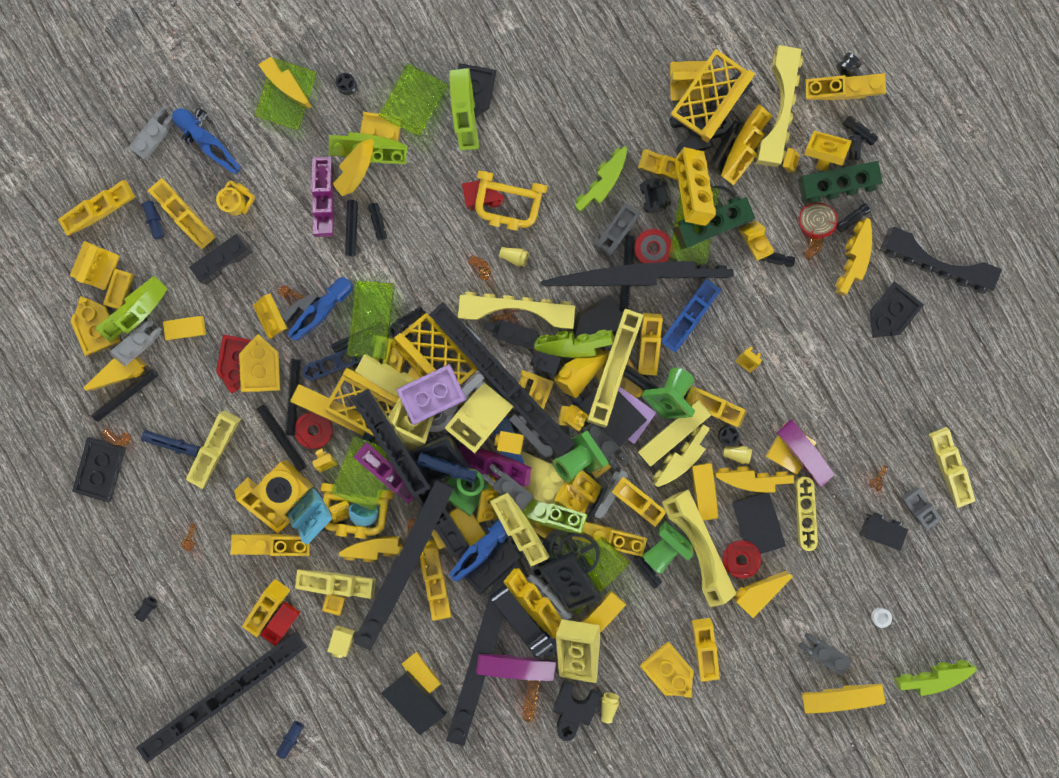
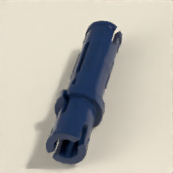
[141,430,201,458]
[417,452,477,483]

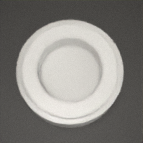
[871,608,892,628]

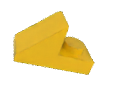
[738,220,774,261]

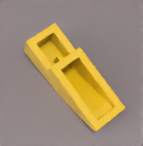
[258,57,312,109]
[333,139,374,196]
[638,313,663,376]
[685,386,747,429]
[691,462,718,521]
[611,477,666,527]
[581,589,626,633]
[692,618,720,682]

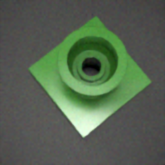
[642,368,695,420]
[553,431,609,483]
[447,468,490,516]
[643,519,693,574]

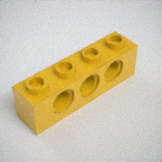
[675,147,716,226]

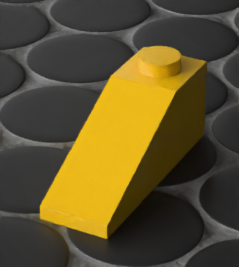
[554,348,609,398]
[83,356,147,391]
[234,477,290,533]
[733,571,793,618]
[242,579,290,638]

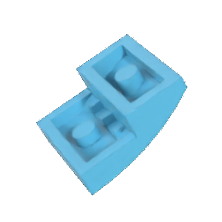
[288,488,332,544]

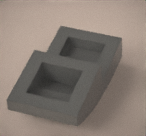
[281,294,320,322]
[901,487,942,531]

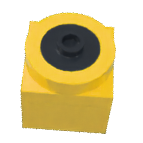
[253,460,314,517]

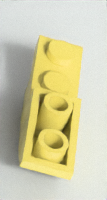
[653,424,710,487]

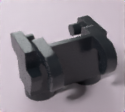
[640,178,671,213]

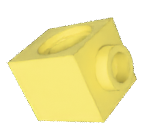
[327,625,355,658]

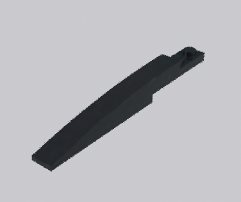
[539,261,734,287]
[429,302,575,457]
[351,388,470,558]
[353,479,454,651]
[446,560,520,746]
[136,632,307,763]

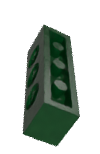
[798,161,883,204]
[672,196,755,250]

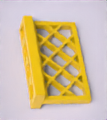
[670,49,755,143]
[392,313,478,385]
[324,368,399,437]

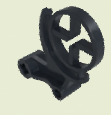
[508,529,600,578]

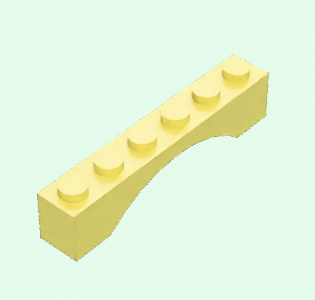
[755,45,803,167]
[458,292,575,330]
[587,309,643,428]
[662,490,736,607]

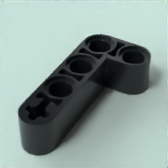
[489,585,554,659]

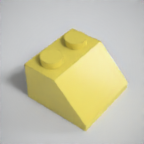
[388,397,434,449]

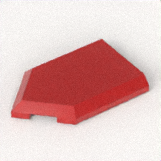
[216,334,252,394]

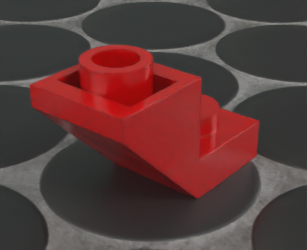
[260,602,300,646]

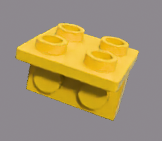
[670,61,712,101]
[70,241,120,290]

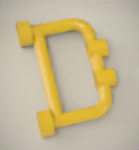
[475,170,548,231]
[320,483,394,539]

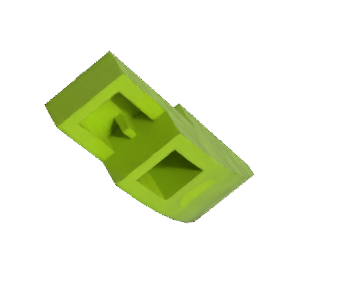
[450,68,480,151]
[329,132,407,164]
[574,146,628,214]
[96,275,168,342]
[534,330,614,358]
[522,499,588,534]
[894,660,977,696]

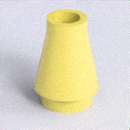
[499,247,529,267]
[723,445,752,465]
[601,692,620,723]

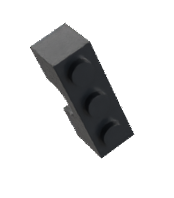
[189,234,253,285]

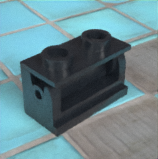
[530,351,561,377]
[859,512,909,551]

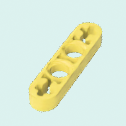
[795,476,818,551]

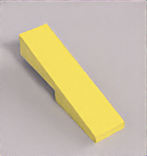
[638,400,712,467]
[186,410,241,489]

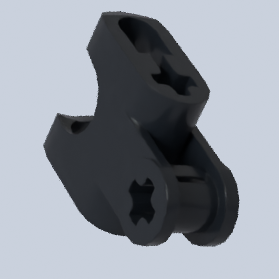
[669,108,730,155]
[552,678,600,741]

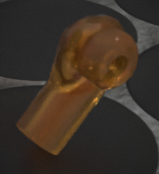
[803,237,823,260]
[468,255,491,281]
[101,428,132,446]

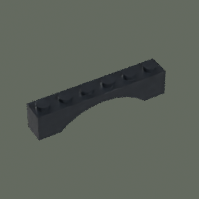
[880,227,1002,294]

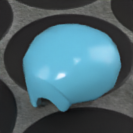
[349,503,378,527]

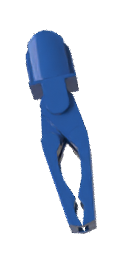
[172,108,241,175]
[288,277,353,341]
[449,519,508,582]

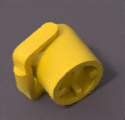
[216,181,255,216]

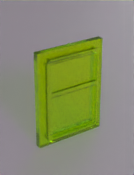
[254,58,317,131]
[379,63,448,137]
[331,436,392,511]

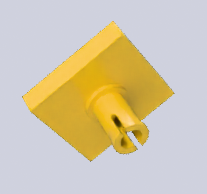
[804,130,851,171]

